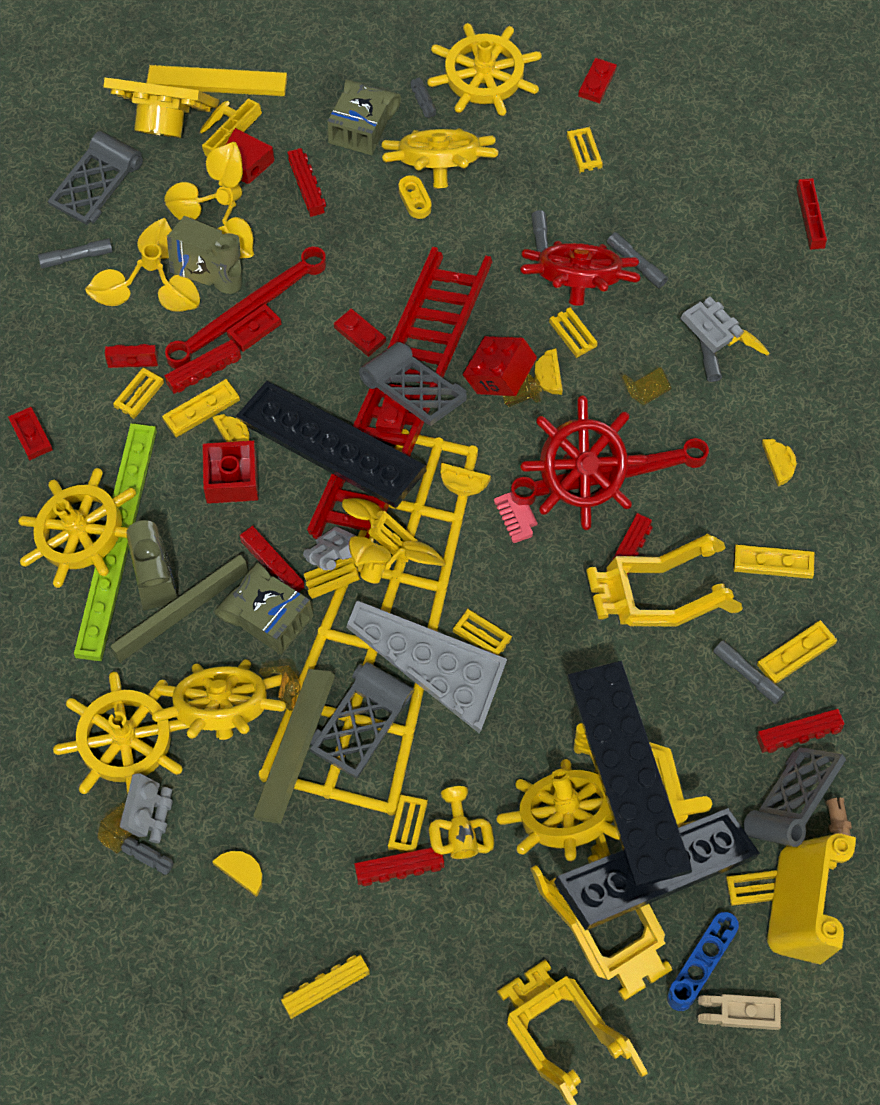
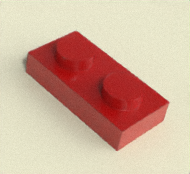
[578,58,617,104]
[227,304,281,352]
[334,309,386,357]
[105,344,158,368]
[375,384,414,434]
[8,407,53,461]

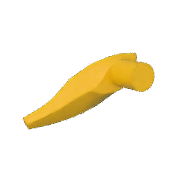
[199,101,236,134]
[727,329,769,356]

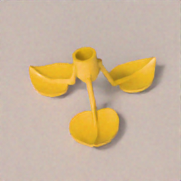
[165,142,254,258]
[85,218,200,312]
[342,498,446,583]

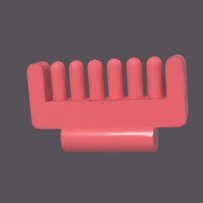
[494,492,538,543]

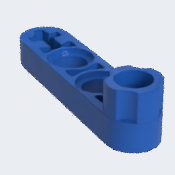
[667,912,739,1011]

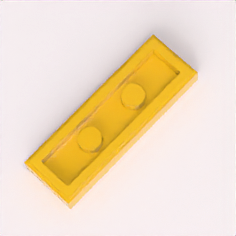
[162,379,240,438]
[734,545,814,579]
[757,620,837,684]

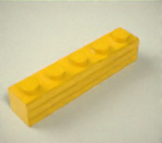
[202,99,262,156]
[281,955,370,1019]

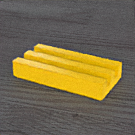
[567,127,603,173]
[549,307,598,358]
[113,368,164,419]
[368,511,418,563]
[304,557,360,599]
[453,609,512,656]
[388,795,428,852]
[726,870,777,906]

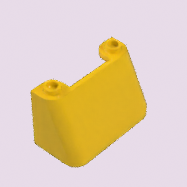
[767,834,856,964]

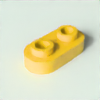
[399,176,431,219]

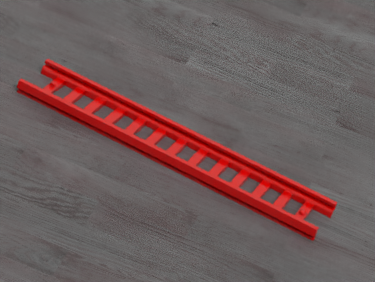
[307,247,492,540]

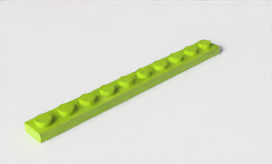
[74,424,157,661]

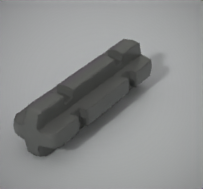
[410,77,436,118]
[121,837,174,875]

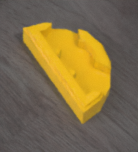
[534,349,563,395]
[212,414,250,442]
[762,439,797,486]
[440,463,491,496]
[212,851,263,897]

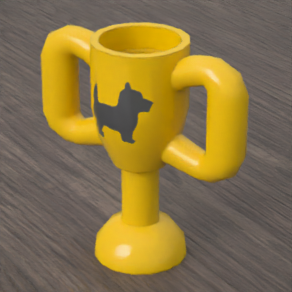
[429,786,495,859]

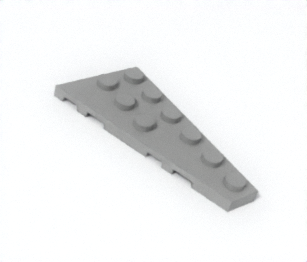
[346,601,507,734]

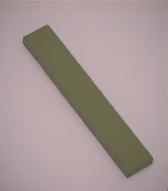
[110,555,248,663]
[253,669,335,824]

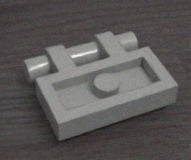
[680,297,744,353]
[303,527,356,570]
[120,774,173,843]

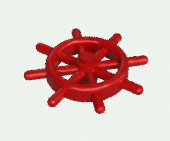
[520,241,640,306]
[520,395,648,530]

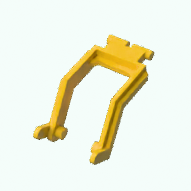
[586,534,743,626]
[573,723,712,828]
[531,834,672,1001]
[497,960,648,1105]

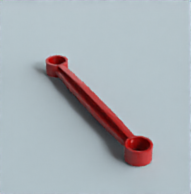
[165,246,326,369]
[511,438,709,506]

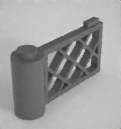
[48,131,143,225]
[359,342,467,426]
[310,662,414,779]
[744,747,846,847]

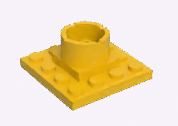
[104,78,219,138]

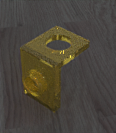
[622,367,672,405]
[259,666,300,711]

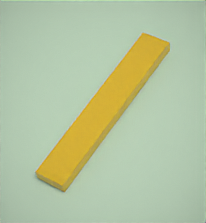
[147,65,287,96]

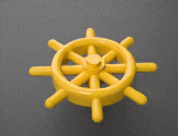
[427,23,542,116]
[381,128,498,188]
[18,468,136,588]
[152,659,286,740]
[53,672,190,794]
[496,759,620,861]

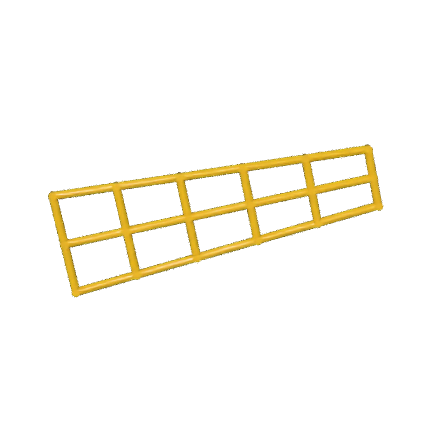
[259,429,478,816]

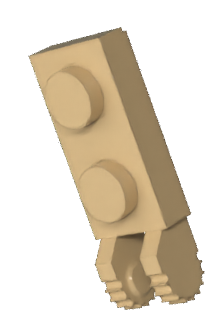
[698,994,781,1030]

